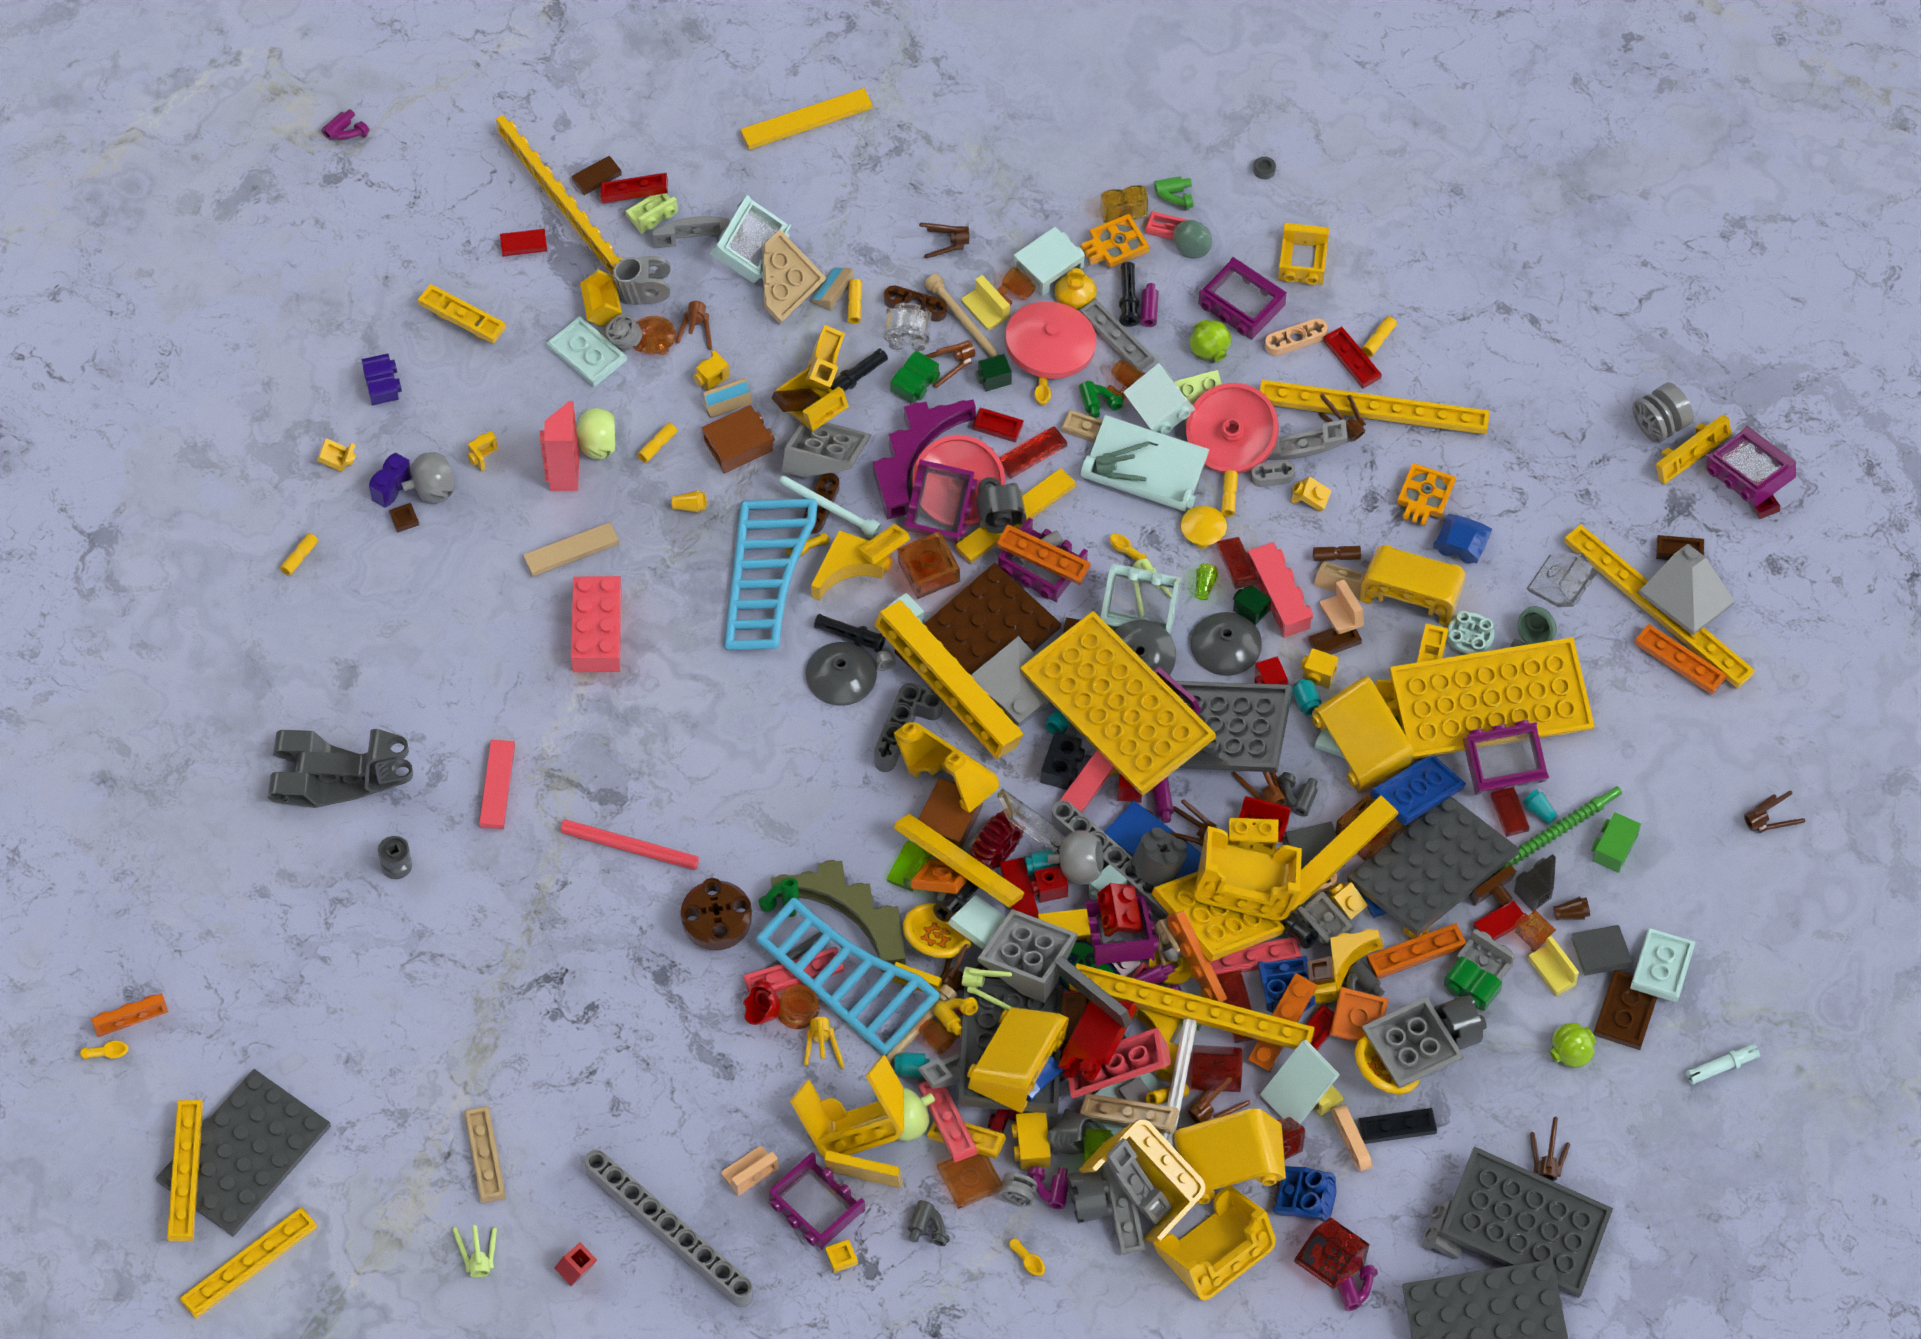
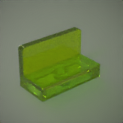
[887,841,932,892]

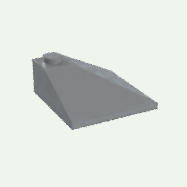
[782,422,871,477]
[1639,544,1735,635]
[971,636,1050,728]
[978,909,1077,1003]
[1362,996,1464,1089]

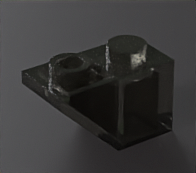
[1514,854,1556,912]

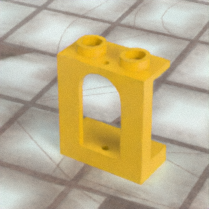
[1278,223,1329,285]
[776,367,849,432]
[1227,818,1278,855]

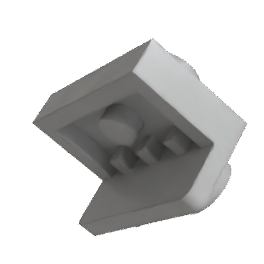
[1297,891,1355,945]
[1456,929,1515,980]
[1422,1200,1463,1260]

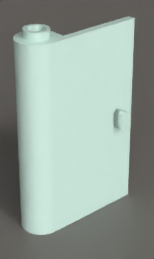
[1080,415,1210,512]

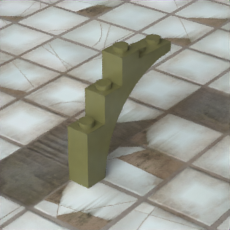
[771,860,906,972]

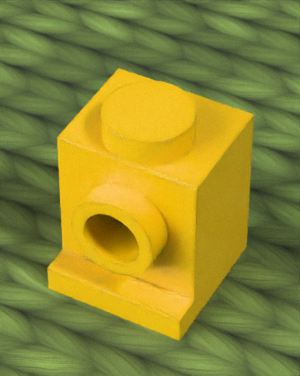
[693,350,730,391]

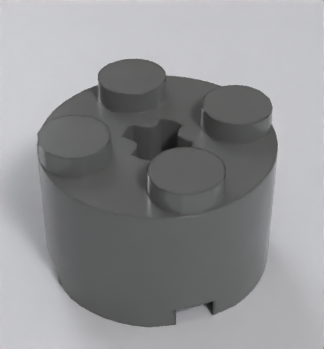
[976,483,1026,533]
[1131,827,1187,886]
[1434,995,1487,1050]
[1067,1168,1113,1224]

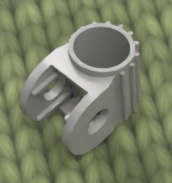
[612,256,671,305]

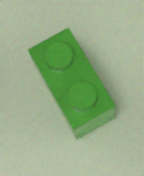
[1591,812,1641,873]

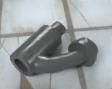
[1278,772,1318,817]
[1346,961,1385,997]
[908,1200,950,1246]

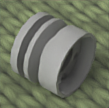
[1632,382,1694,443]

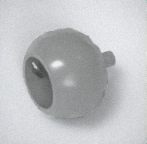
[401,452,455,504]
[1048,830,1103,885]

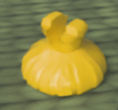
[1054,268,1097,309]

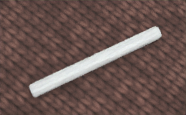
[1161,1019,1197,1147]

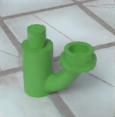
[1154,176,1193,210]

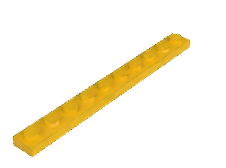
[496,115,623,275]
[1260,380,1490,435]
[1564,524,1755,689]
[1069,963,1315,1050]

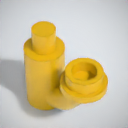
[933,997,978,1035]

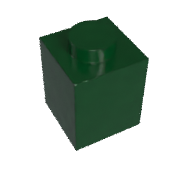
[975,354,1012,392]
[1233,583,1271,626]

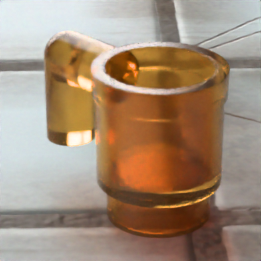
[997,267,1036,306]
[1107,360,1145,399]
[919,1018,961,1055]

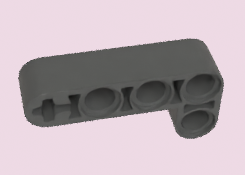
[874,683,943,772]

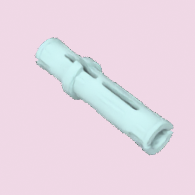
[1686,1043,1760,1085]

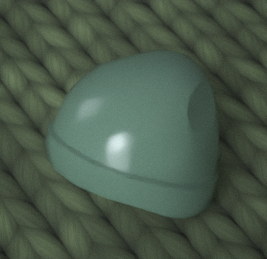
[1173,220,1212,258]
[1517,606,1557,644]

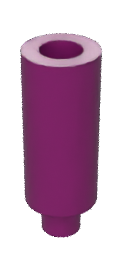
[1140,283,1159,327]
[1152,777,1174,823]

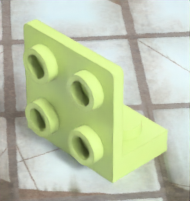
[1174,370,1222,425]

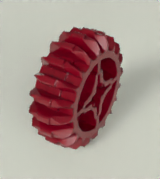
[970,810,1025,870]

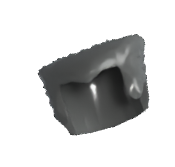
[1047,1109,1096,1154]

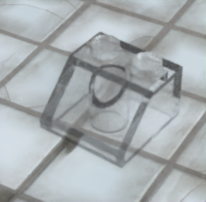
[1526,553,1597,607]

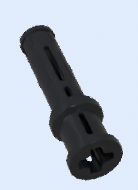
[1119,262,1140,327]
[831,348,888,392]
[814,614,886,653]
[933,880,979,922]
[1279,913,1319,949]

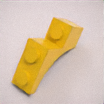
[804,324,845,392]
[1313,929,1384,1005]
[1133,1007,1191,1084]

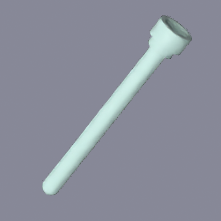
[779,476,881,539]

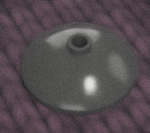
[1191,612,1262,676]
[1114,620,1176,676]
[806,642,877,706]

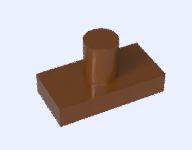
[1469,864,1517,907]

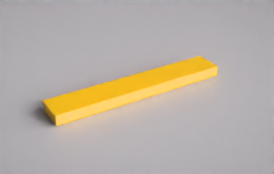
[740,88,873,150]
[955,468,1076,564]
[1291,795,1398,913]
[894,813,1024,907]
[167,1100,203,1242]
[179,1207,318,1319]

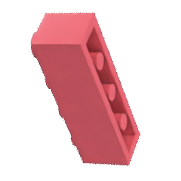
[1247,542,1313,638]

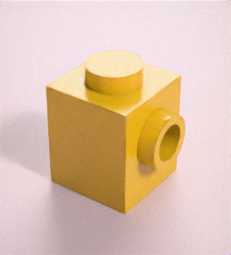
[1300,648,1339,688]

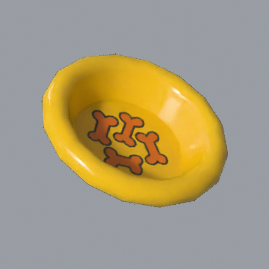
[902,903,972,958]
[1354,1035,1420,1095]

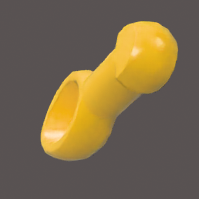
[1034,377,1052,406]
[786,533,830,556]
[1109,533,1147,561]
[80,1040,129,1060]
[1009,1238,1045,1276]

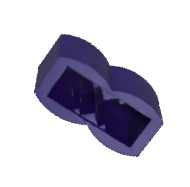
[361,353,402,405]
[369,452,411,508]

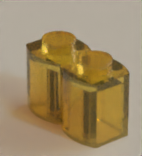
[1100,185,1148,223]

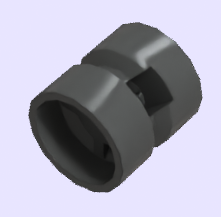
[378,836,412,879]

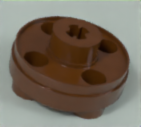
[681,878,752,950]

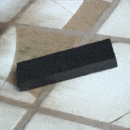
[1358,1108,1437,1144]

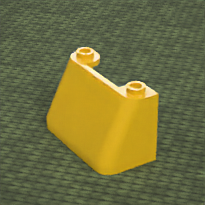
[1359,545,1466,626]
[1311,676,1413,793]
[894,722,1000,813]
[1195,826,1302,921]
[967,1007,1069,1113]
[1174,1109,1286,1204]
[1153,1185,1276,1301]

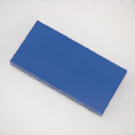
[1370,756,1466,826]
[1104,800,1201,884]

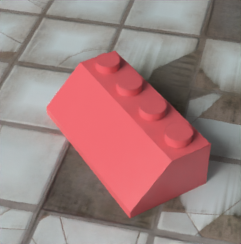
[540,401,580,491]
[1068,1027,1171,1099]

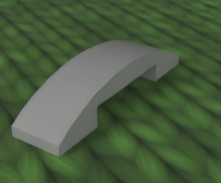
[652,216,743,248]
[1266,419,1348,460]
[918,1053,960,1088]
[1106,1138,1172,1225]

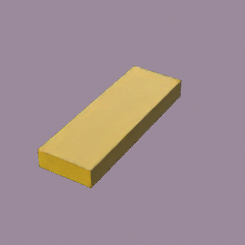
[927,1121,1006,1159]

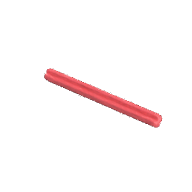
[561,819,699,870]

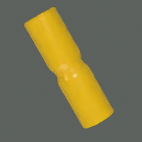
[847,279,862,324]
[1361,316,1397,357]
[637,422,678,463]
[1221,470,1238,517]
[280,533,319,576]
[1146,1084,1189,1105]

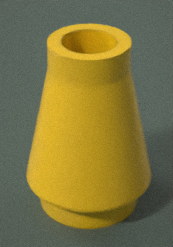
[672,490,707,513]

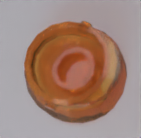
[778,985,820,1029]

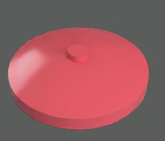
[1005,301,1096,379]
[1186,383,1279,474]
[912,435,1005,527]

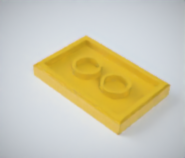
[824,1151,903,1188]

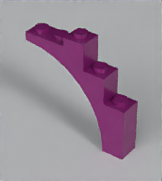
[873,399,976,520]

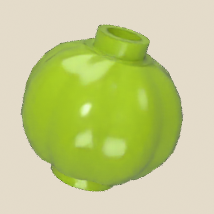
[1189,320,1232,362]
[1549,1023,1597,1068]

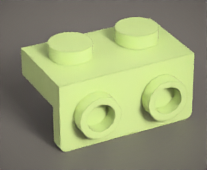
[625,193,678,234]

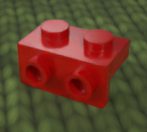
[1238,796,1291,843]
[1098,883,1143,937]

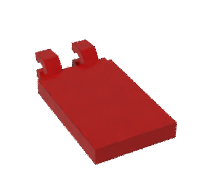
[1058,1000,1137,1080]

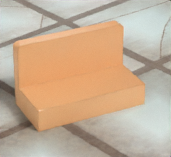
[1320,580,1364,634]
[721,1146,779,1196]

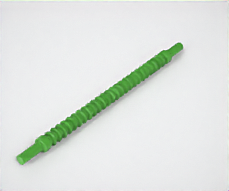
[1484,786,1622,883]

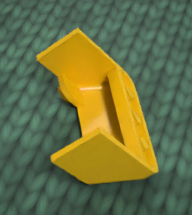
[790,1054,905,1158]
[1079,1120,1205,1242]

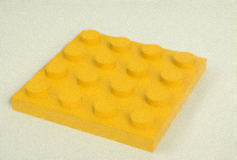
[1151,871,1285,962]

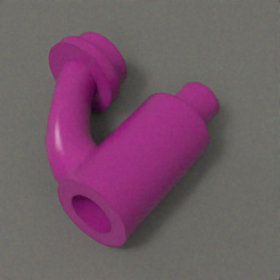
[321,109,370,140]
[1134,963,1182,991]
[1027,1166,1069,1209]
[1336,1265,1378,1311]

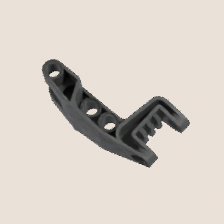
[267,729,414,808]

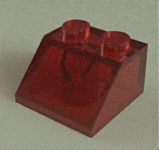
[1191,1045,1243,1092]

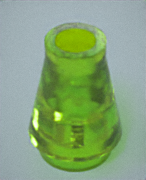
[1195,563,1219,600]

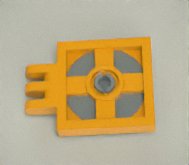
[1080,214,1150,268]
[1397,463,1456,526]

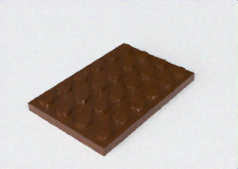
[894,562,1061,678]

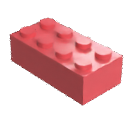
[571,576,622,672]

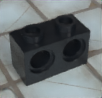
[1040,731,1085,790]

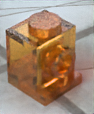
[1514,910,1556,952]

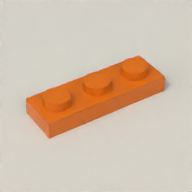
[91,993,168,1037]

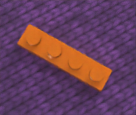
[996,524,1091,585]
[1634,624,1727,695]
[1166,910,1227,1002]
[1367,923,1466,980]
[1248,973,1318,1072]

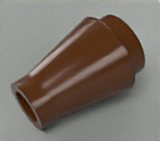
[1553,896,1590,921]

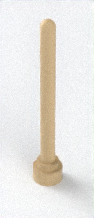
[924,273,997,357]
[886,984,958,1065]

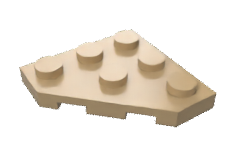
[762,229,827,324]

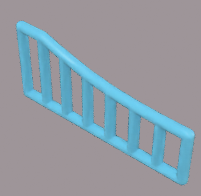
[724,498,818,650]
[756,898,940,1056]

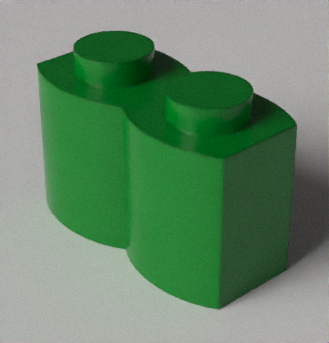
[890,350,940,403]
[1444,956,1502,1011]

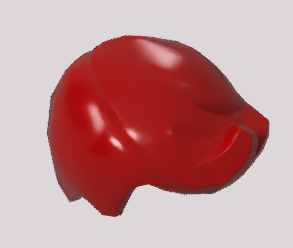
[743,979,780,1025]

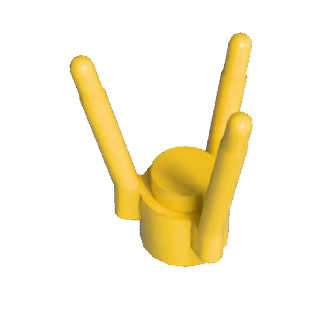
[804,1017,844,1069]

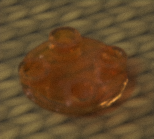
[633,316,676,355]

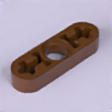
[884,285,947,322]
[803,473,840,534]

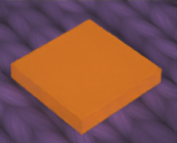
[911,858,968,894]
[1329,987,1389,1042]

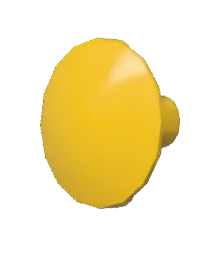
[1180,506,1227,549]

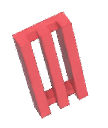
[1145,211,1187,240]

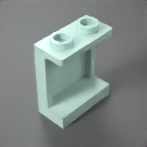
[1013,227,1085,297]
[1124,363,1195,435]

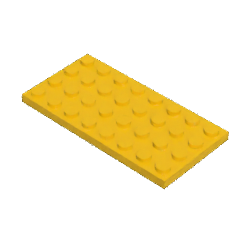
[1020,611,1216,796]
[1388,637,1595,760]

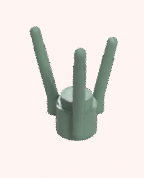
[1096,442,1149,481]

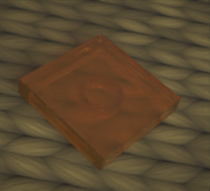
[937,1154,1003,1209]

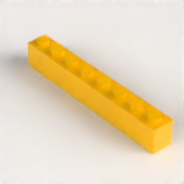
[874,600,1024,760]

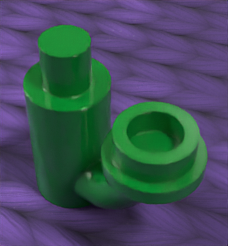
[1078,381,1124,418]
[758,878,799,917]

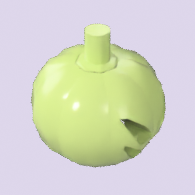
[577,408,615,459]
[897,1088,935,1142]

